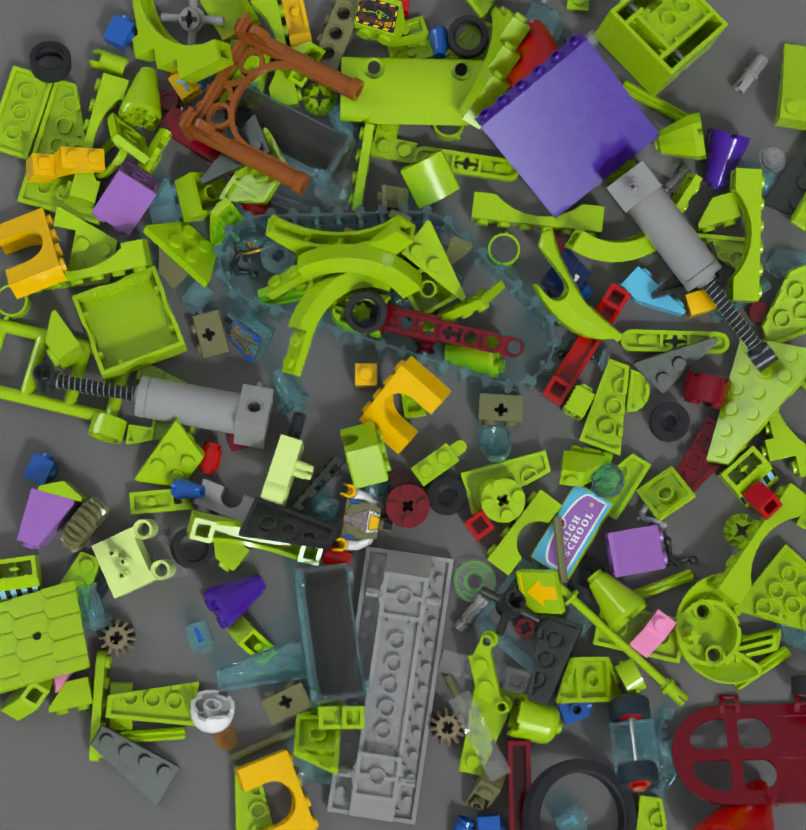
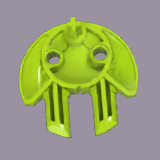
[675,573,781,684]

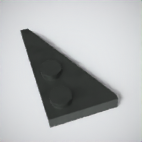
[200,115,272,186]

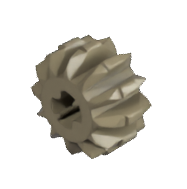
[99,619,137,657]
[429,708,467,746]

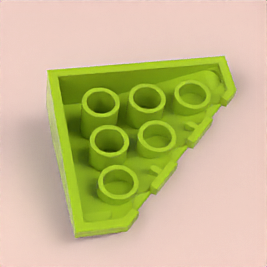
[775,43,806,130]

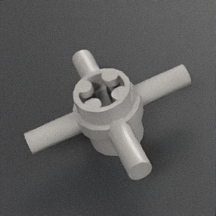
[161,0,225,45]

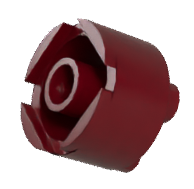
[682,371,731,409]
[386,482,430,529]

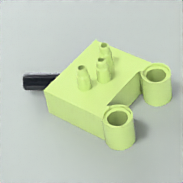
[261,412,315,507]
[88,519,176,605]

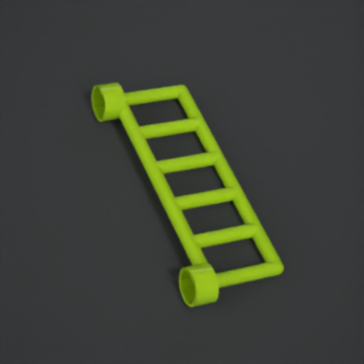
[0,318,130,444]

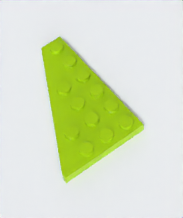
[17,80,101,226]
[707,339,806,466]
[733,544,806,631]

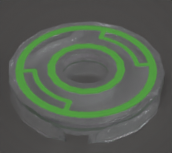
[453,560,497,603]

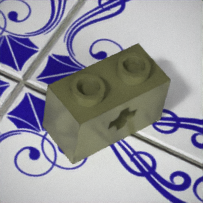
[190,310,231,361]
[478,393,524,427]
[261,679,314,725]

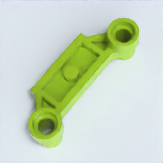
[469,629,514,714]

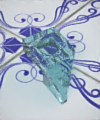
[778,623,806,652]

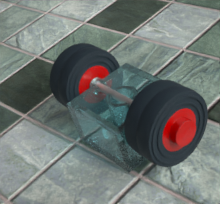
[609,694,660,792]

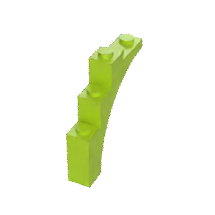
[132,0,233,83]
[458,4,531,130]
[265,214,415,262]
[759,411,806,478]

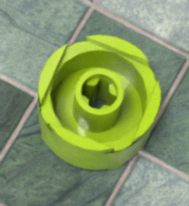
[479,476,525,523]

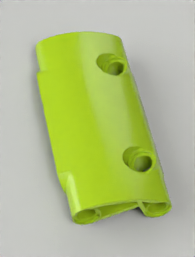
[340,57,485,126]

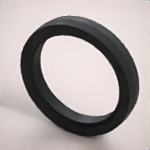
[522,759,637,830]

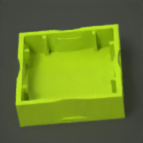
[72,265,187,382]

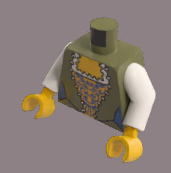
[332,483,393,551]

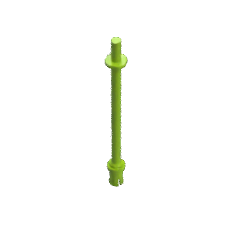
[560,583,689,707]

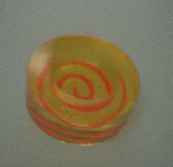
[215,727,238,750]

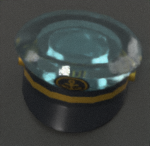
[235,235,274,262]

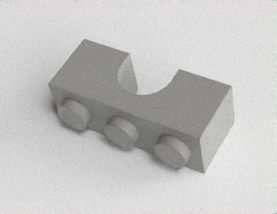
[194,479,254,521]

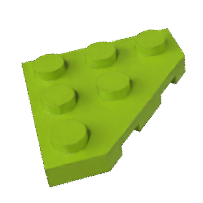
[761,264,806,343]

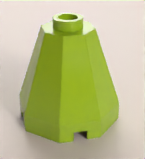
[654,112,707,160]

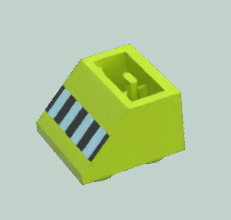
[717,445,779,509]
[0,555,44,603]

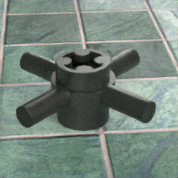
[479,577,541,635]

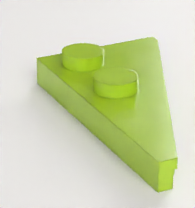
[401,220,466,301]

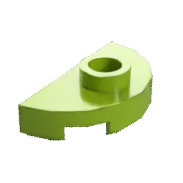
[625,369,650,413]

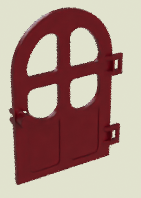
[672,694,806,807]

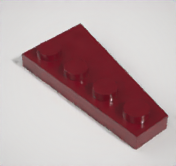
[676,415,722,493]

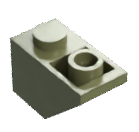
[377,185,409,215]
[159,247,192,292]
[464,761,507,814]

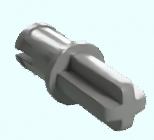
[732,54,768,95]

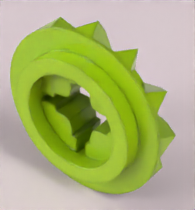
[303,82,337,116]
[723,513,756,548]

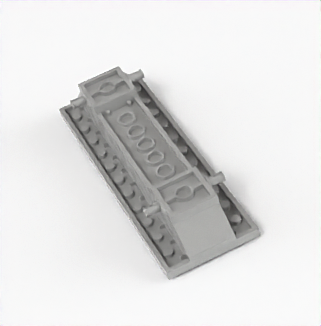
[327,546,454,825]

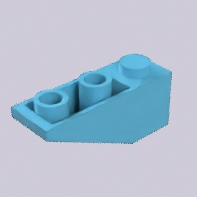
[620,266,686,317]

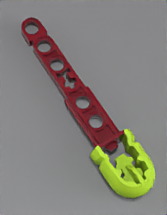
[330,289,525,358]

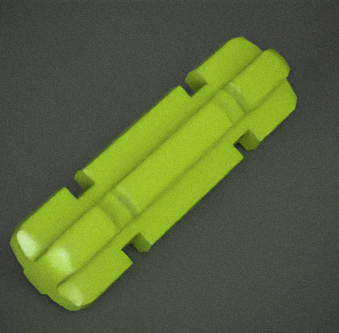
[570,445,613,464]

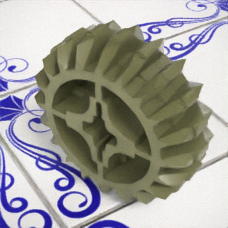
[59,497,110,552]

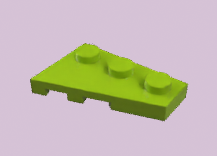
[589,453,651,521]

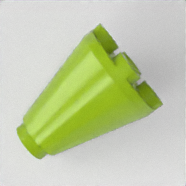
[118,67,162,131]
[445,336,505,378]
[587,569,647,632]

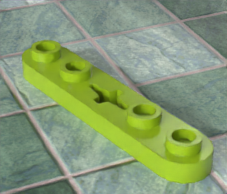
[413,146,519,182]
[620,329,730,355]
[89,650,112,762]

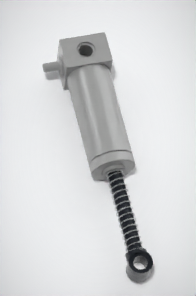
[607,160,779,372]
[33,363,274,449]

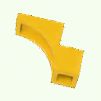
[26,146,105,183]

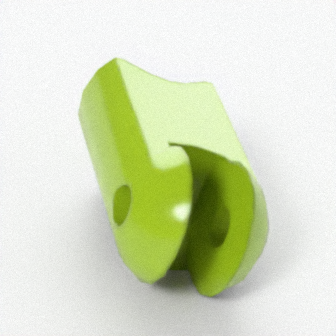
[88,49,129,78]

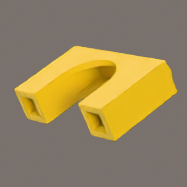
[0,207,68,299]
[359,356,452,454]
[234,749,319,830]

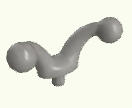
[637,503,667,529]

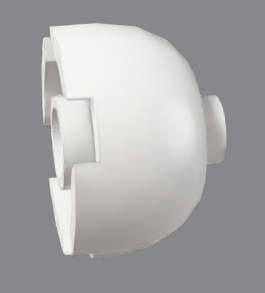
[190,690,235,733]

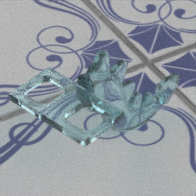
[650,707,677,795]

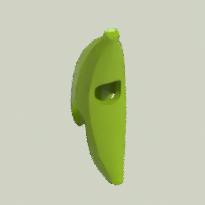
[532,229,623,342]

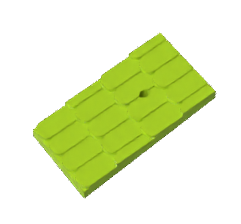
[0,581,90,694]

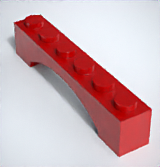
[541,283,631,407]

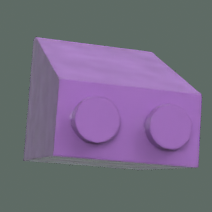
[92,159,160,235]
[17,488,82,550]
[603,525,668,578]

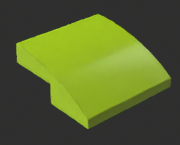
[387,16,435,59]
[400,149,460,209]

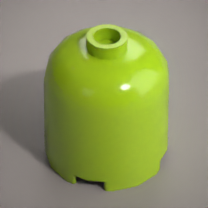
[507,693,563,744]

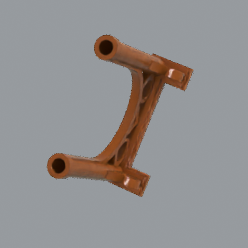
[178,12,364,195]

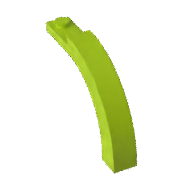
[564,172,703,262]
[267,244,422,300]
[281,272,391,377]

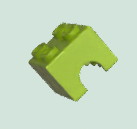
[340,422,391,489]

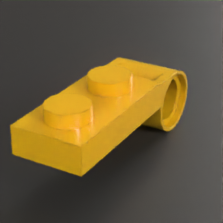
[281,0,312,48]

